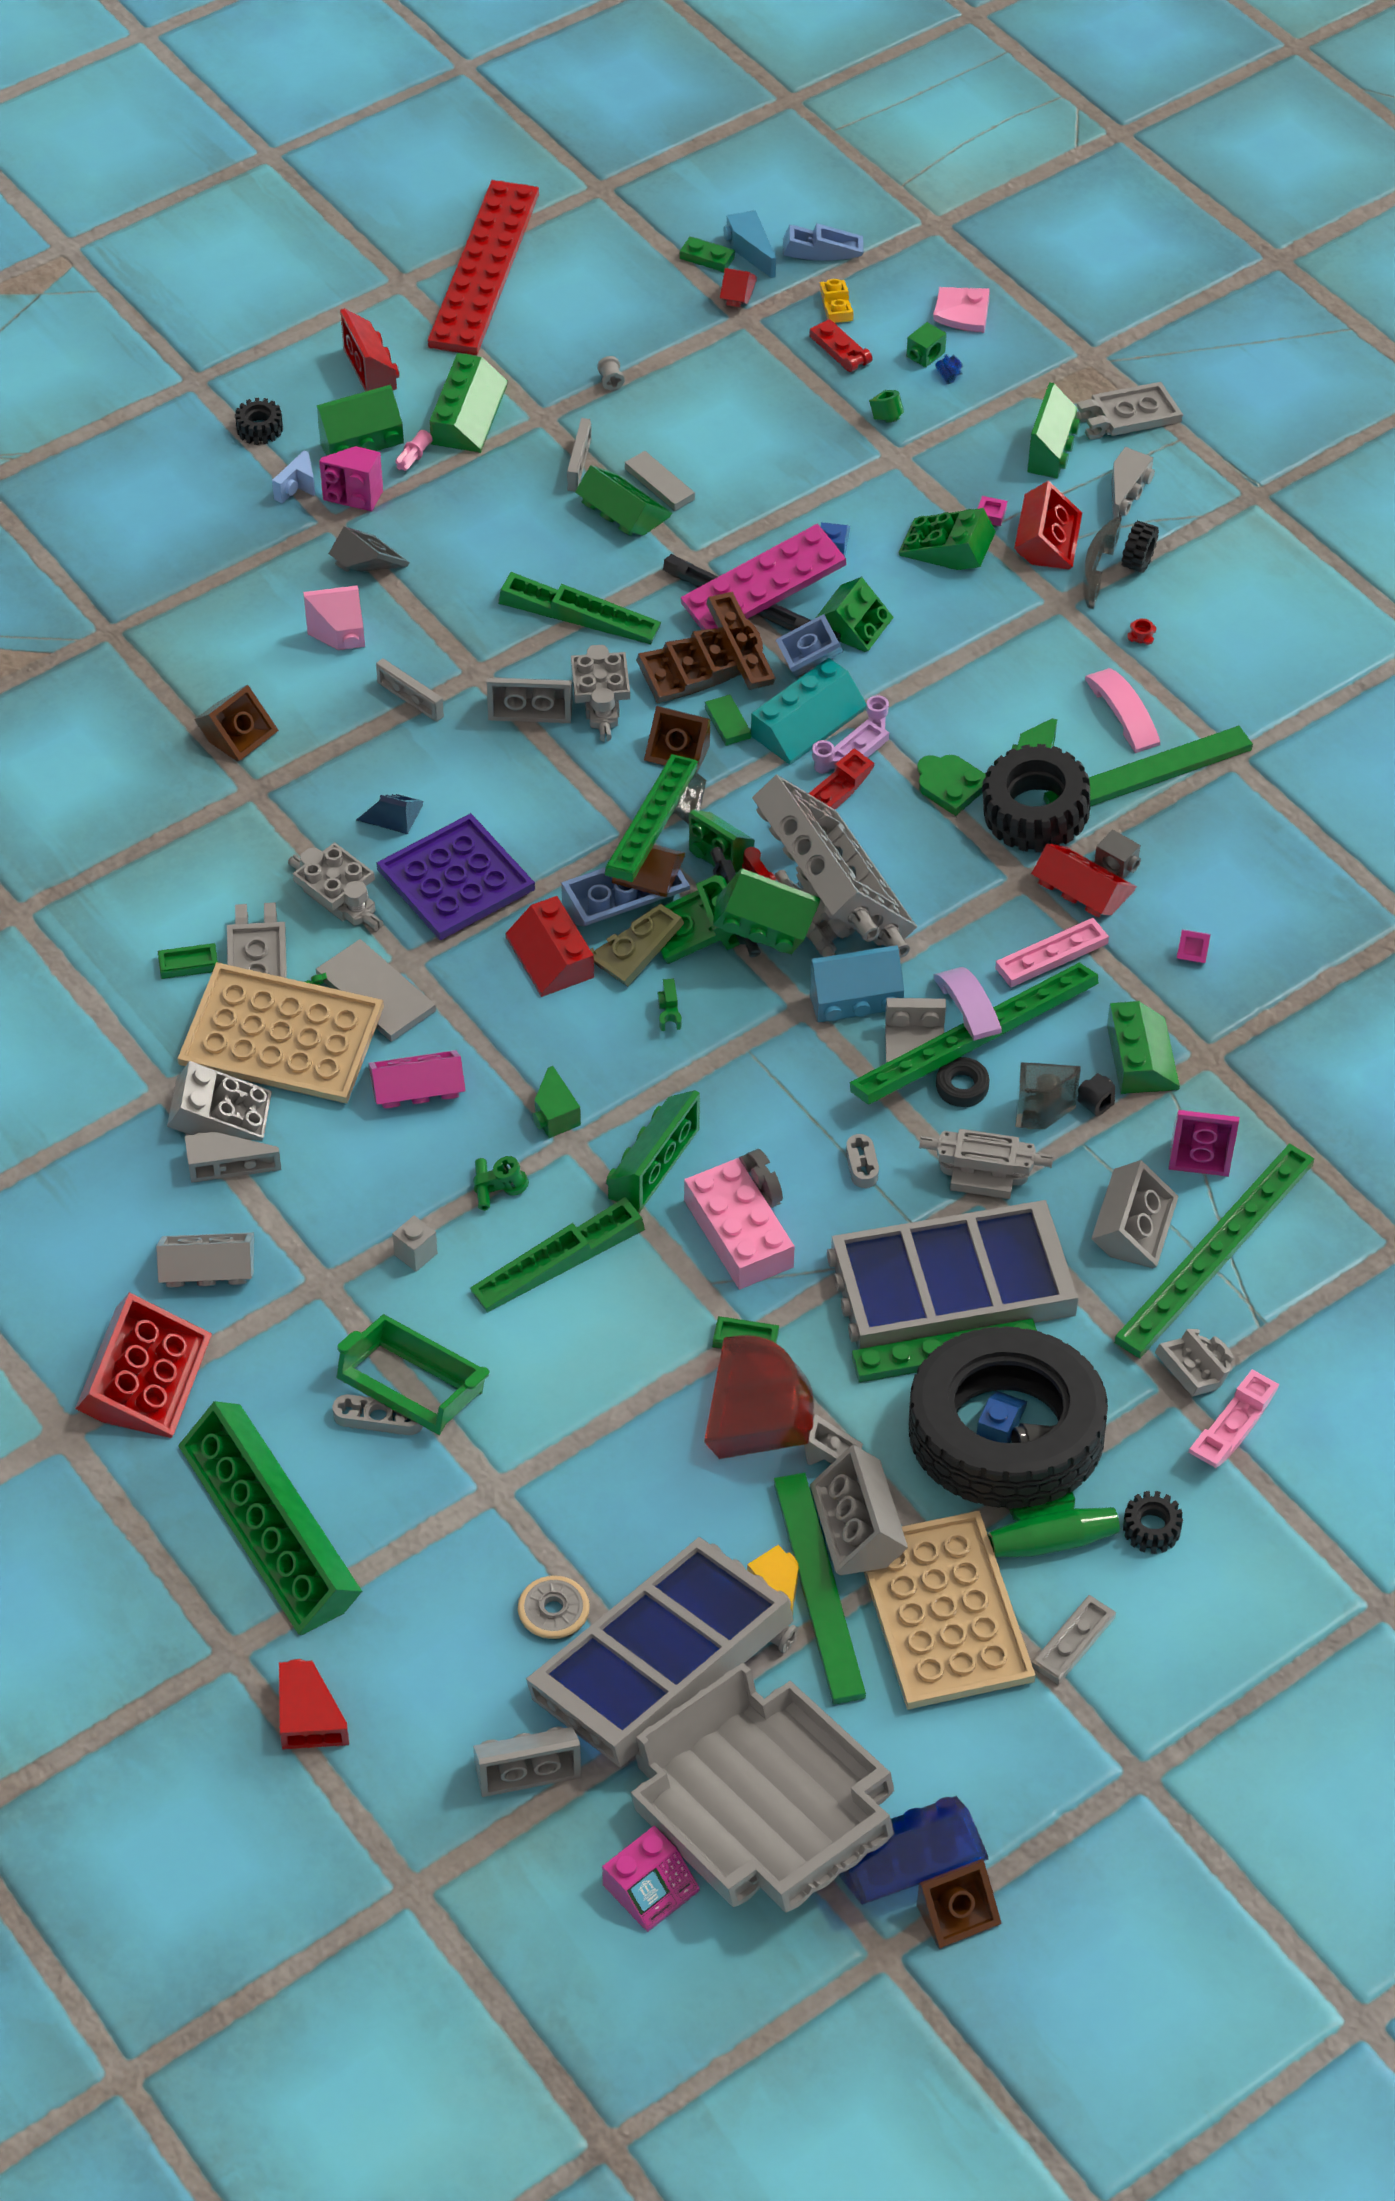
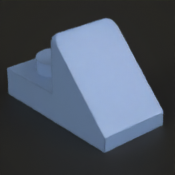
[272,450,315,503]

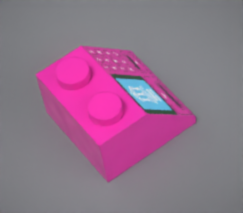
[602,1825,699,1932]

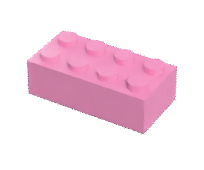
[684,1158,795,1290]

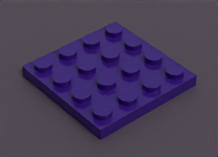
[376,813,535,941]

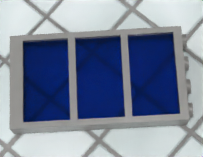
[827,1200,1078,1349]
[526,1537,793,1767]

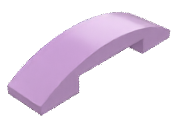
[933,967,1002,1040]

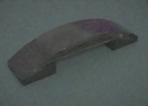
[1083,517,1122,609]

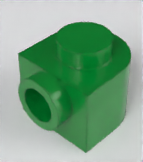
[869,390,904,423]

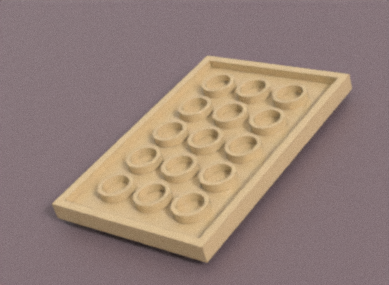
[178,962,384,1104]
[864,1510,1036,1710]

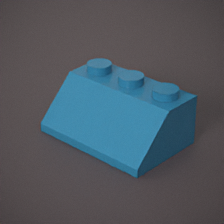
[810,945,904,1023]

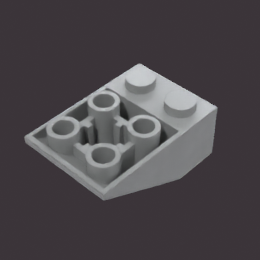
[167,1061,272,1141]

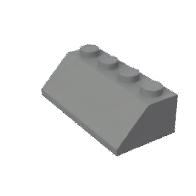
[810,1444,908,1575]

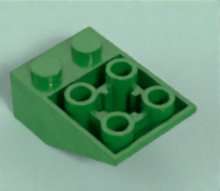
[898,508,996,570]

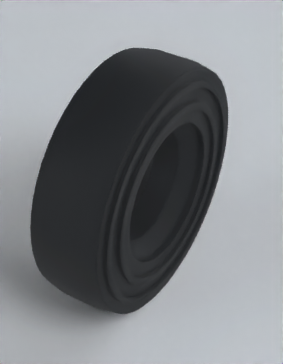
[936,1057,990,1107]

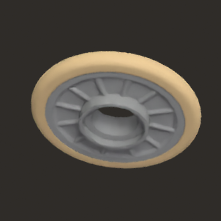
[518,1576,590,1639]

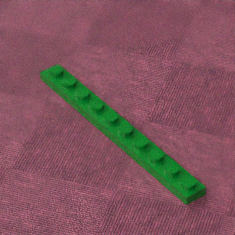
[849,962,1099,1105]
[1114,1143,1315,1359]

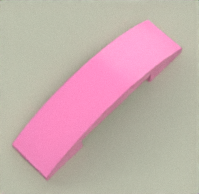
[1085,668,1161,753]
[1188,1369,1279,1468]

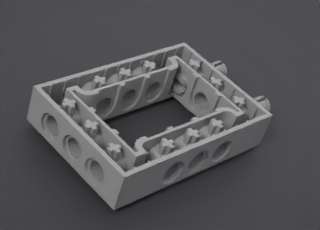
[752,774,917,958]

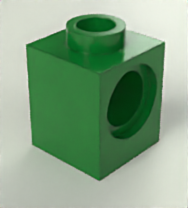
[906,322,947,368]

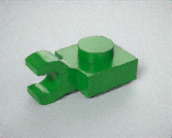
[657,978,682,1031]

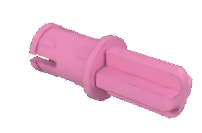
[395,430,432,471]

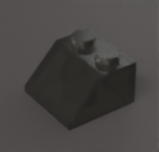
[1015,1062,1081,1129]

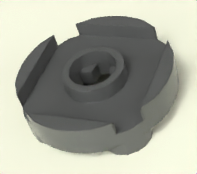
[739,1148,783,1208]

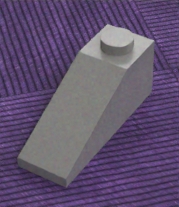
[185,1132,281,1183]

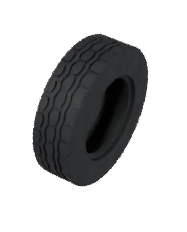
[909,1326,1108,1509]

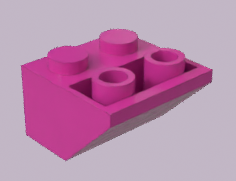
[319,446,383,512]

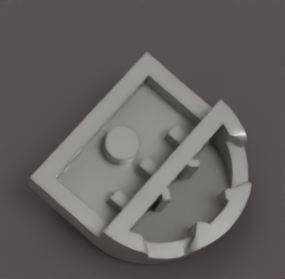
[1155,1329,1233,1397]

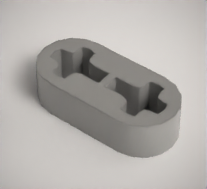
[846,1134,879,1188]

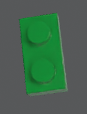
[679,236,735,272]

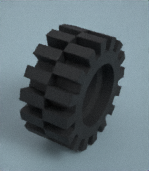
[235,398,283,445]
[1121,520,1159,573]
[1123,1491,1183,1554]

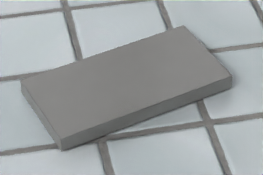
[316,939,436,1042]

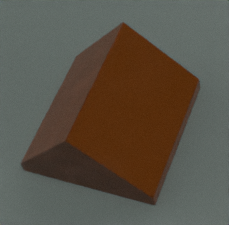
[644,706,710,773]
[612,844,685,897]
[917,1859,1002,1949]

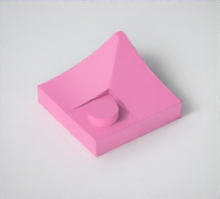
[933,287,990,333]

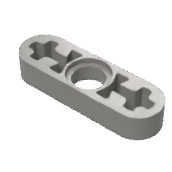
[333,1394,423,1435]

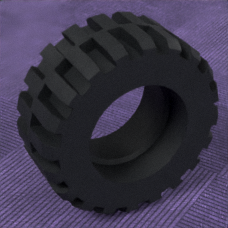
[982,744,1090,852]

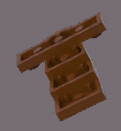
[636,592,776,703]

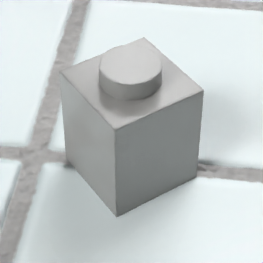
[392,1215,438,1272]

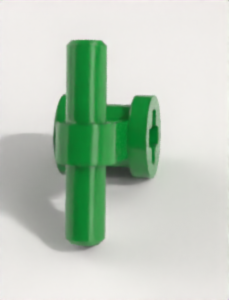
[473,1156,529,1211]

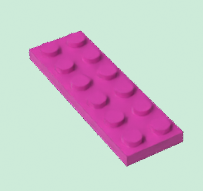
[681,523,847,630]

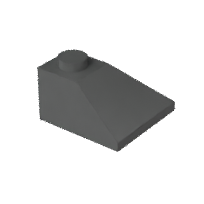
[328,526,410,572]

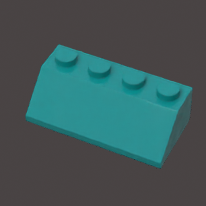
[751,657,867,765]

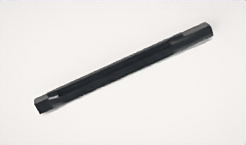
[663,554,841,643]

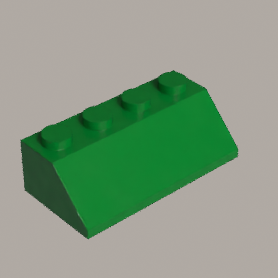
[429,353,508,453]
[606,1090,700,1213]

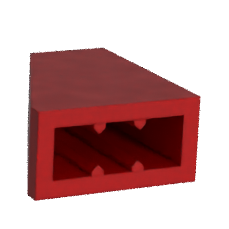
[279,1659,349,1750]

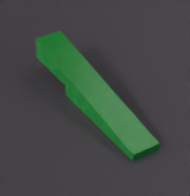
[498,572,661,645]
[470,1197,645,1313]

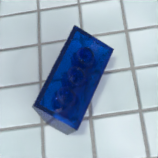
[839,1796,989,1905]

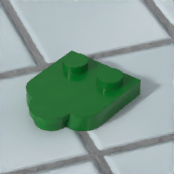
[917,755,986,816]

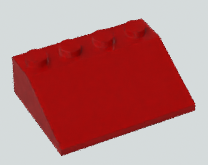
[75,1292,212,1438]

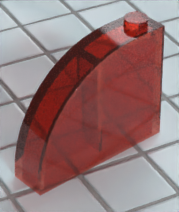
[704,1335,814,1459]

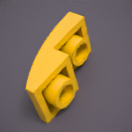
[820,279,854,323]

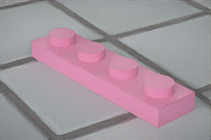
[995,918,1109,988]

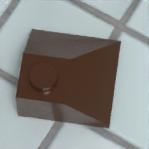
[194,685,279,762]

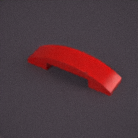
[808,748,874,810]

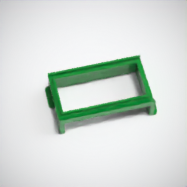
[336,1314,490,1436]

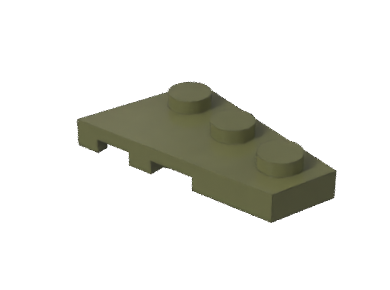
[590,904,684,987]

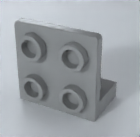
[885,998,946,1063]

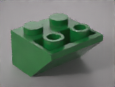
[816,577,894,652]
[689,810,755,873]

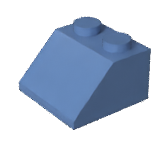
[776,614,844,677]

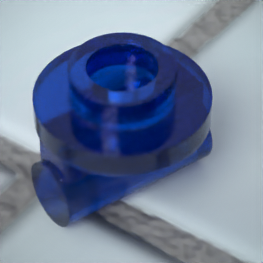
[935,354,964,384]

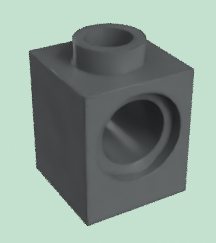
[1094,829,1141,879]

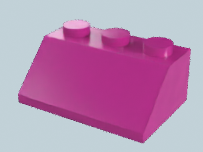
[368,1050,466,1108]

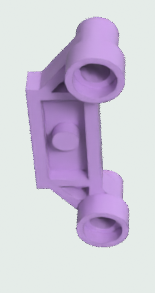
[812,695,889,774]

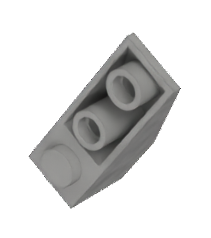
[1111,447,1155,524]

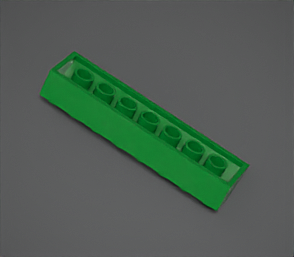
[178,1401,363,1635]

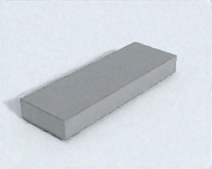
[567,418,592,492]
[625,451,695,511]
[376,658,444,722]
[1032,1595,1116,1685]

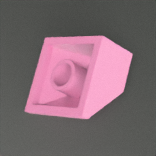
[303,585,365,650]

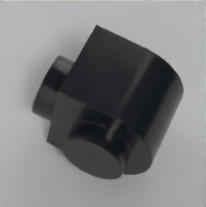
[1077,1073,1115,1116]

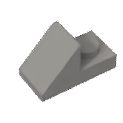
[804,1414,863,1465]

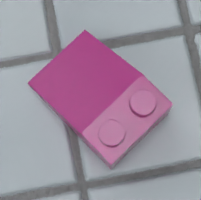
[1169,1110,1240,1177]

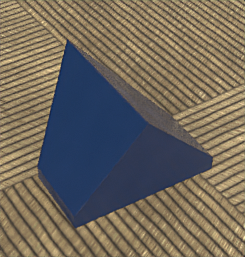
[356,794,423,834]

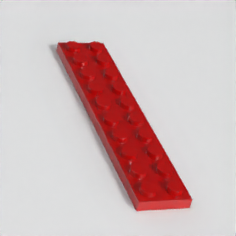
[428,180,539,355]

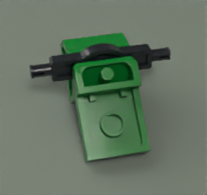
[661,847,761,964]

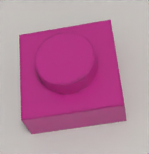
[978,496,1008,526]
[1177,929,1211,963]

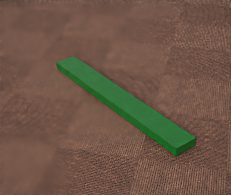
[1043,725,1253,807]
[605,754,698,882]
[774,1473,866,1705]

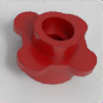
[1127,618,1157,645]

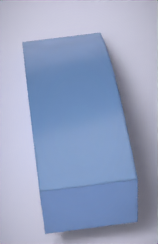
[783,223,863,261]

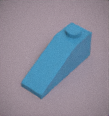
[723,210,776,278]

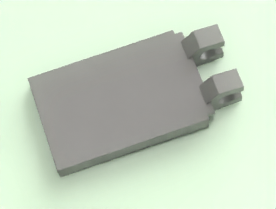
[1076,382,1183,439]
[227,902,287,978]

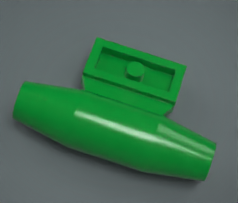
[988,1492,1120,1558]

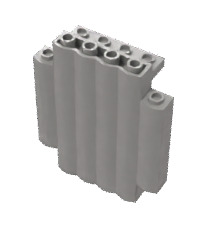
[631,1663,894,1912]

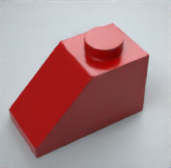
[720,268,757,308]

